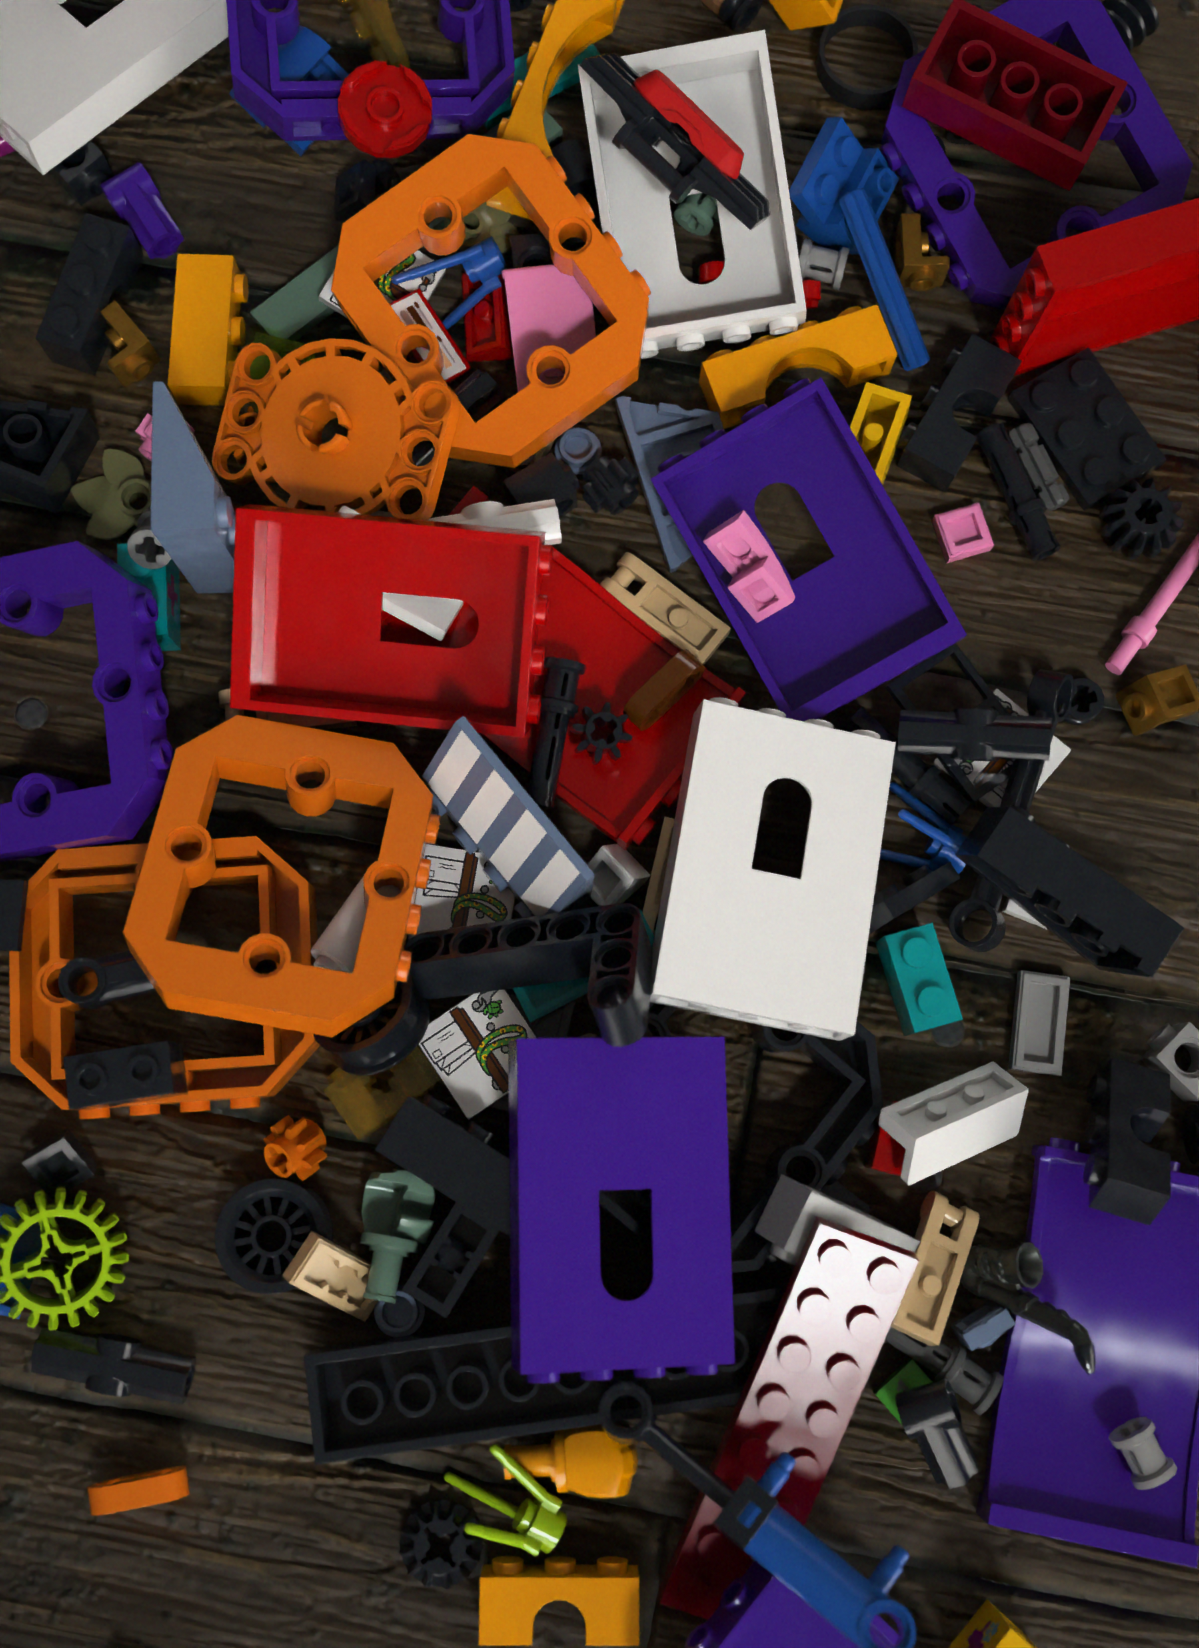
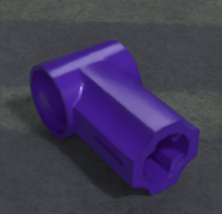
[100,162,184,259]

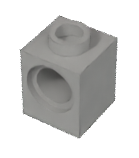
[1140,1022,1199,1102]

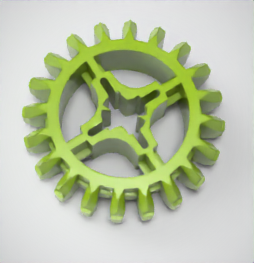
[0,1187,129,1330]

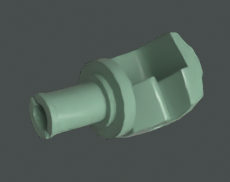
[360,1168,436,1304]

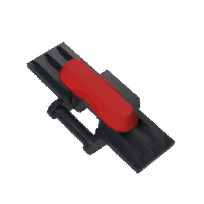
[580,53,771,230]

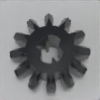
[1099,477,1185,560]

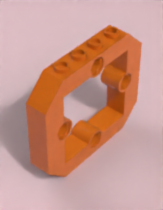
[331,134,651,468]
[123,714,441,1037]
[9,836,320,1120]

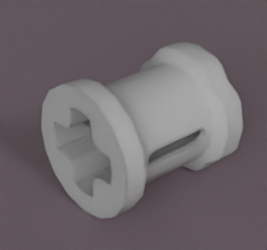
[799,238,849,290]
[1109,1417,1178,1490]

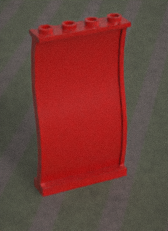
[381,485,746,850]

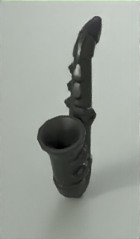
[960,1242,1096,1374]

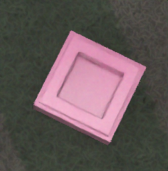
[932,502,994,563]

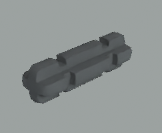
[1008,423,1069,511]

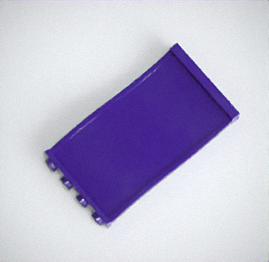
[976,1137,1199,1568]

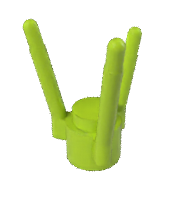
[444,1443,567,1556]

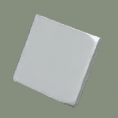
[587,844,650,906]

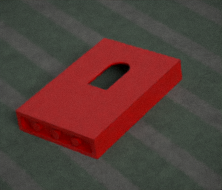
[990,198,1199,376]
[230,504,553,738]

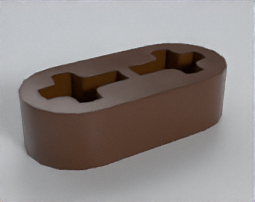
[623,649,705,731]

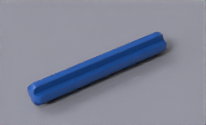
[839,188,930,371]

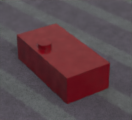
[902,0,1128,191]

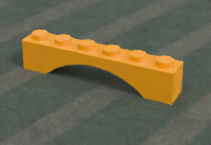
[486,0,625,221]

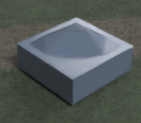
[951,1301,1016,1351]

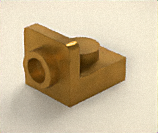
[893,213,950,291]
[100,301,161,387]
[1116,664,1199,736]

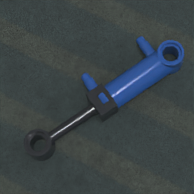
[599,1382,916,1648]

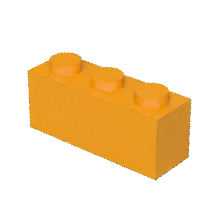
[168,254,249,406]

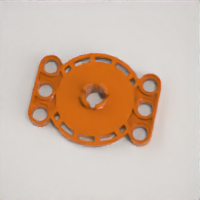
[212,338,460,521]

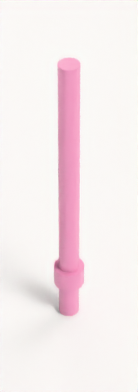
[1105,533,1199,675]

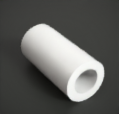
[310,874,401,973]

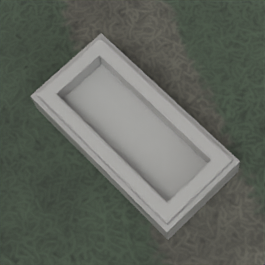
[1008,970,1070,1076]

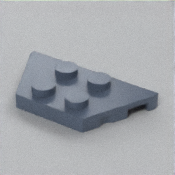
[615,396,724,573]

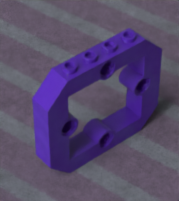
[226,0,515,141]
[880,0,1193,310]
[0,541,174,862]

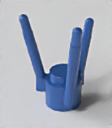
[391,236,508,330]
[879,782,967,874]

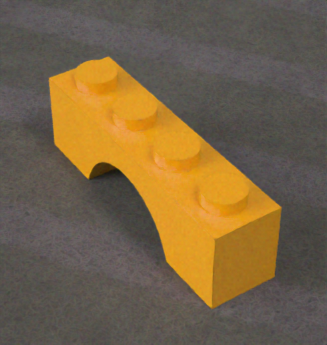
[699,304,897,429]

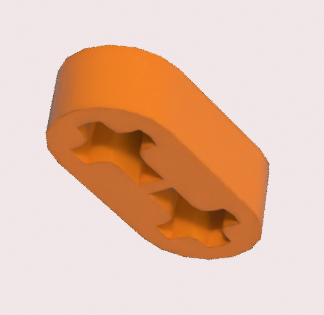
[87,1466,190,1516]

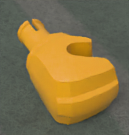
[504,1423,639,1498]

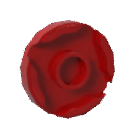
[338,61,432,158]

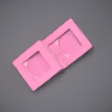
[703,510,795,623]

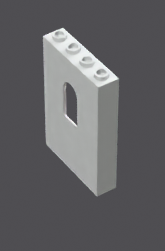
[0,0,229,175]
[578,30,807,359]
[649,697,896,1041]

